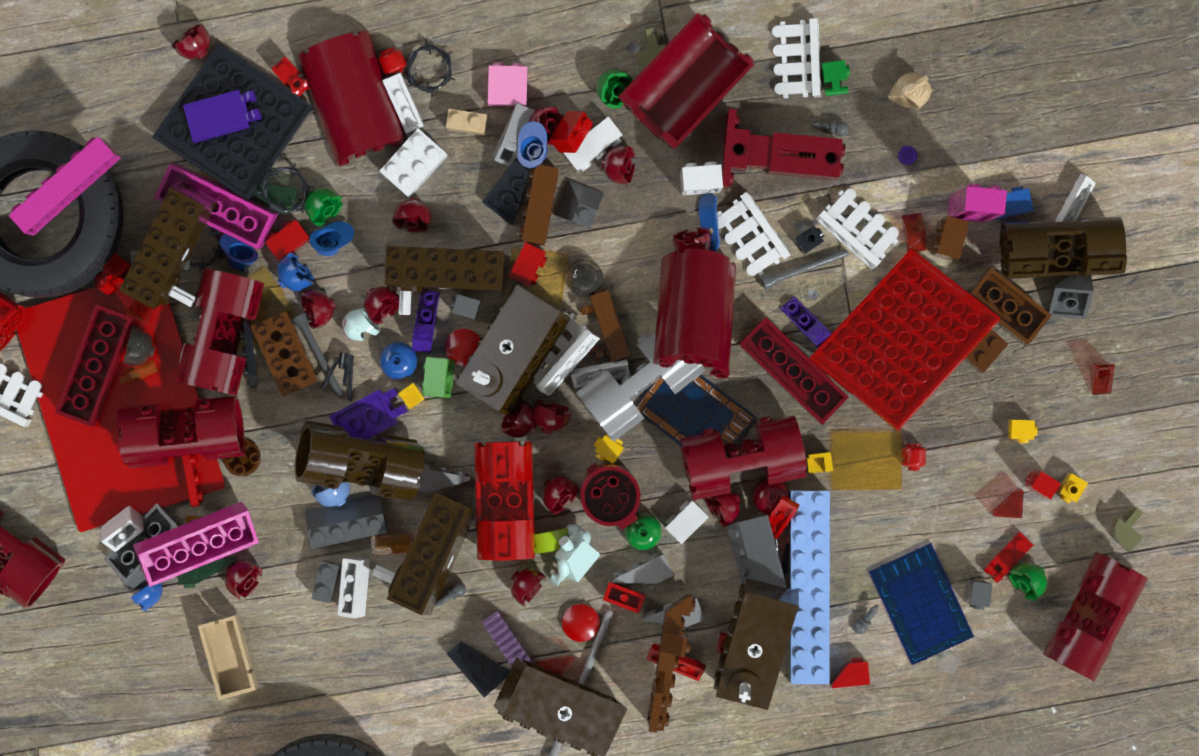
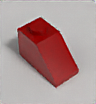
[830,657,870,689]

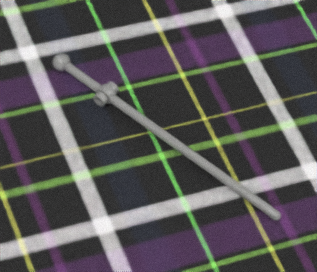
[549,609,613,756]

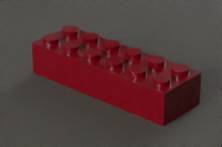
[55,304,136,427]
[738,317,849,425]

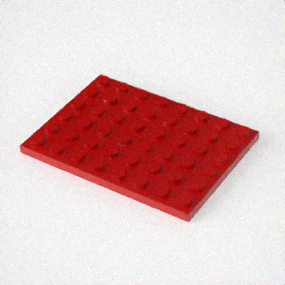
[809,249,1000,432]

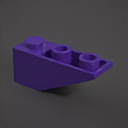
[412,290,440,353]
[780,296,831,349]

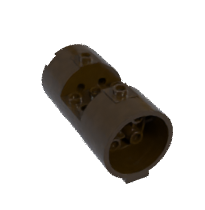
[999,217,1127,279]
[294,420,424,501]

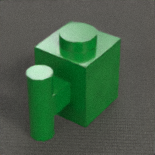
[820,60,850,97]

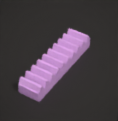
[482,610,534,666]

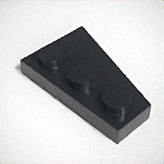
[482,158,531,225]
[240,321,258,388]
[446,641,510,698]

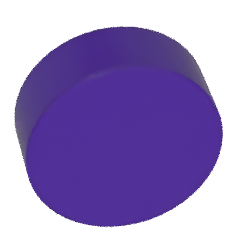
[897,146,917,165]

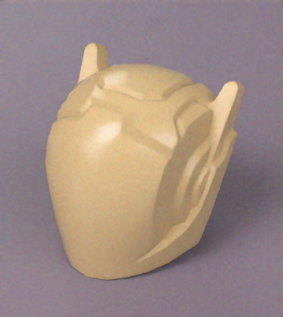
[888,72,933,110]

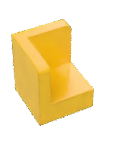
[398,383,426,409]
[806,452,833,473]

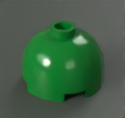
[596,69,633,109]
[305,187,343,226]
[624,512,662,551]
[1009,562,1047,601]

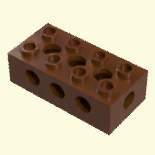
[251,311,320,397]

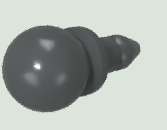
[812,121,849,137]
[435,582,466,607]
[853,605,879,634]

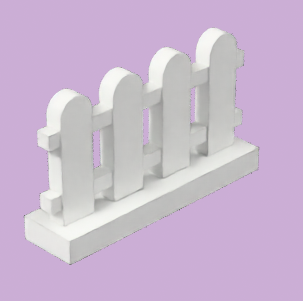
[772,18,822,99]
[815,189,899,270]
[717,192,791,276]
[534,312,600,396]
[0,364,43,427]

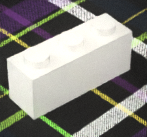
[563,117,622,172]
[338,557,370,618]

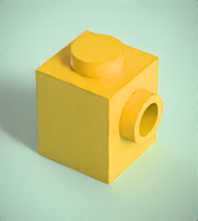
[1008,420,1038,443]
[1057,473,1088,504]

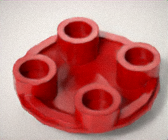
[445,328,480,367]
[562,603,600,642]

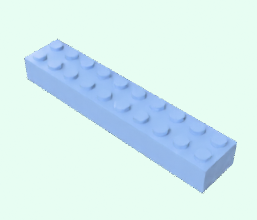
[789,490,830,684]

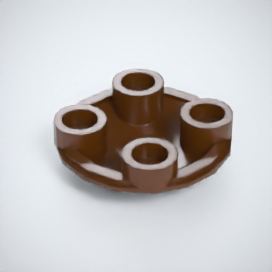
[223,439,261,477]

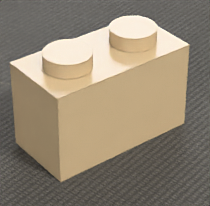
[446,109,488,136]

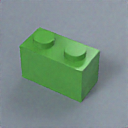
[421,357,455,398]

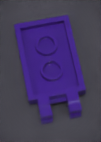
[183,90,262,143]
[329,388,408,439]

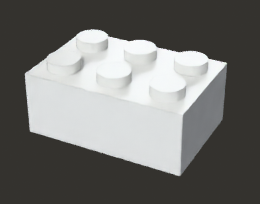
[380,128,448,198]
[680,162,723,195]

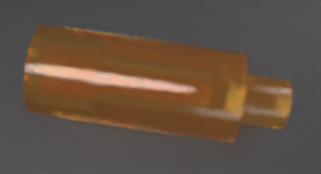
[119,359,158,384]

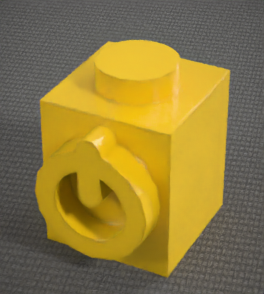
[593,434,624,464]

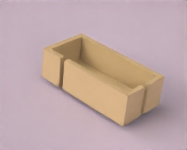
[198,614,259,700]

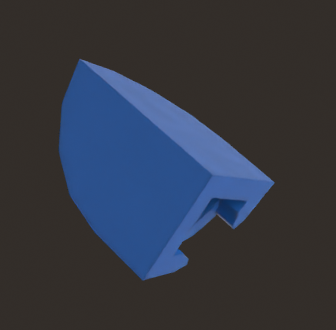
[131,583,162,611]

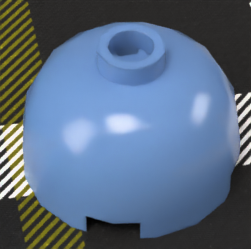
[311,482,351,507]

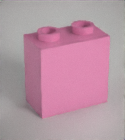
[488,63,528,107]

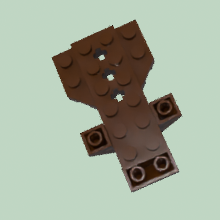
[647,593,696,733]

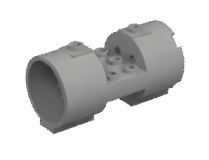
[576,331,705,442]

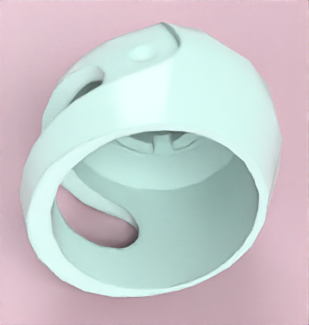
[342,308,380,342]

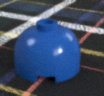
[277,252,314,292]
[379,342,418,380]

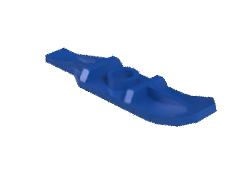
[699,193,720,252]

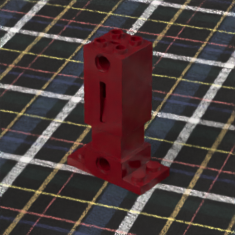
[722,109,846,190]

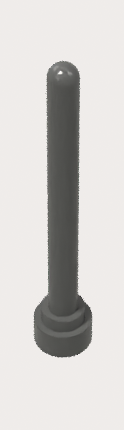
[760,249,849,291]
[292,313,343,398]

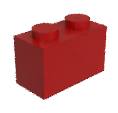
[549,111,593,153]
[265,219,310,261]
[508,242,548,288]
[1024,470,1061,500]
[603,580,646,614]

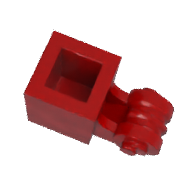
[271,56,309,97]
[95,253,131,295]

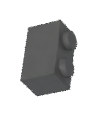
[450,294,481,320]
[311,560,341,603]
[965,579,992,610]

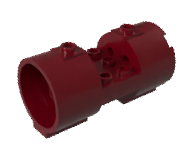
[176,268,264,396]
[117,396,246,468]
[680,415,807,500]
[581,462,641,530]
[0,510,66,609]
[1043,552,1148,682]

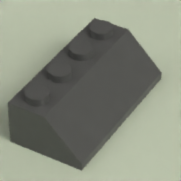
[305,495,388,549]
[104,503,181,590]
[727,515,787,588]

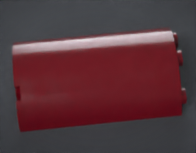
[618,13,754,150]
[297,31,407,167]
[653,249,736,378]

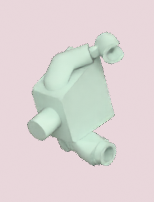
[550,524,600,586]

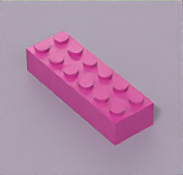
[9,137,121,236]
[154,162,278,249]
[947,184,1007,222]
[133,501,259,587]

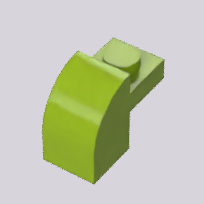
[534,528,569,554]

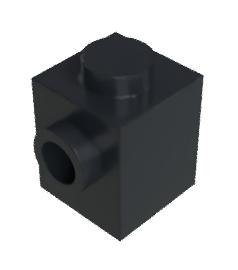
[793,225,824,255]

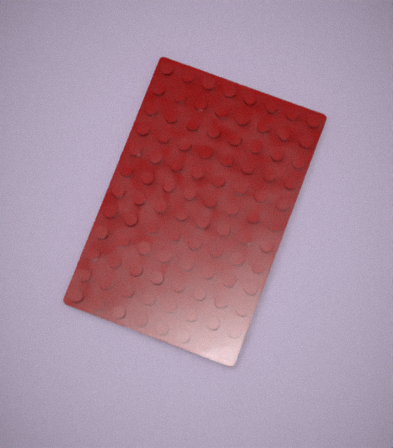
[17,281,225,532]

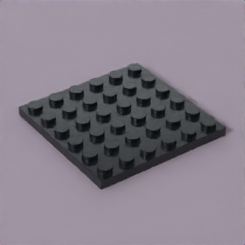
[152,43,314,201]

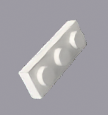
[383,72,424,134]
[1055,174,1096,222]
[571,359,630,388]

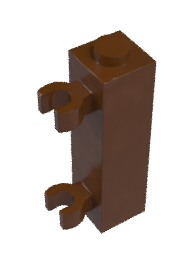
[580,288,630,362]

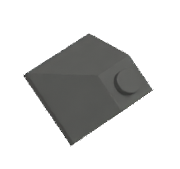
[554,180,604,230]
[1048,275,1094,319]

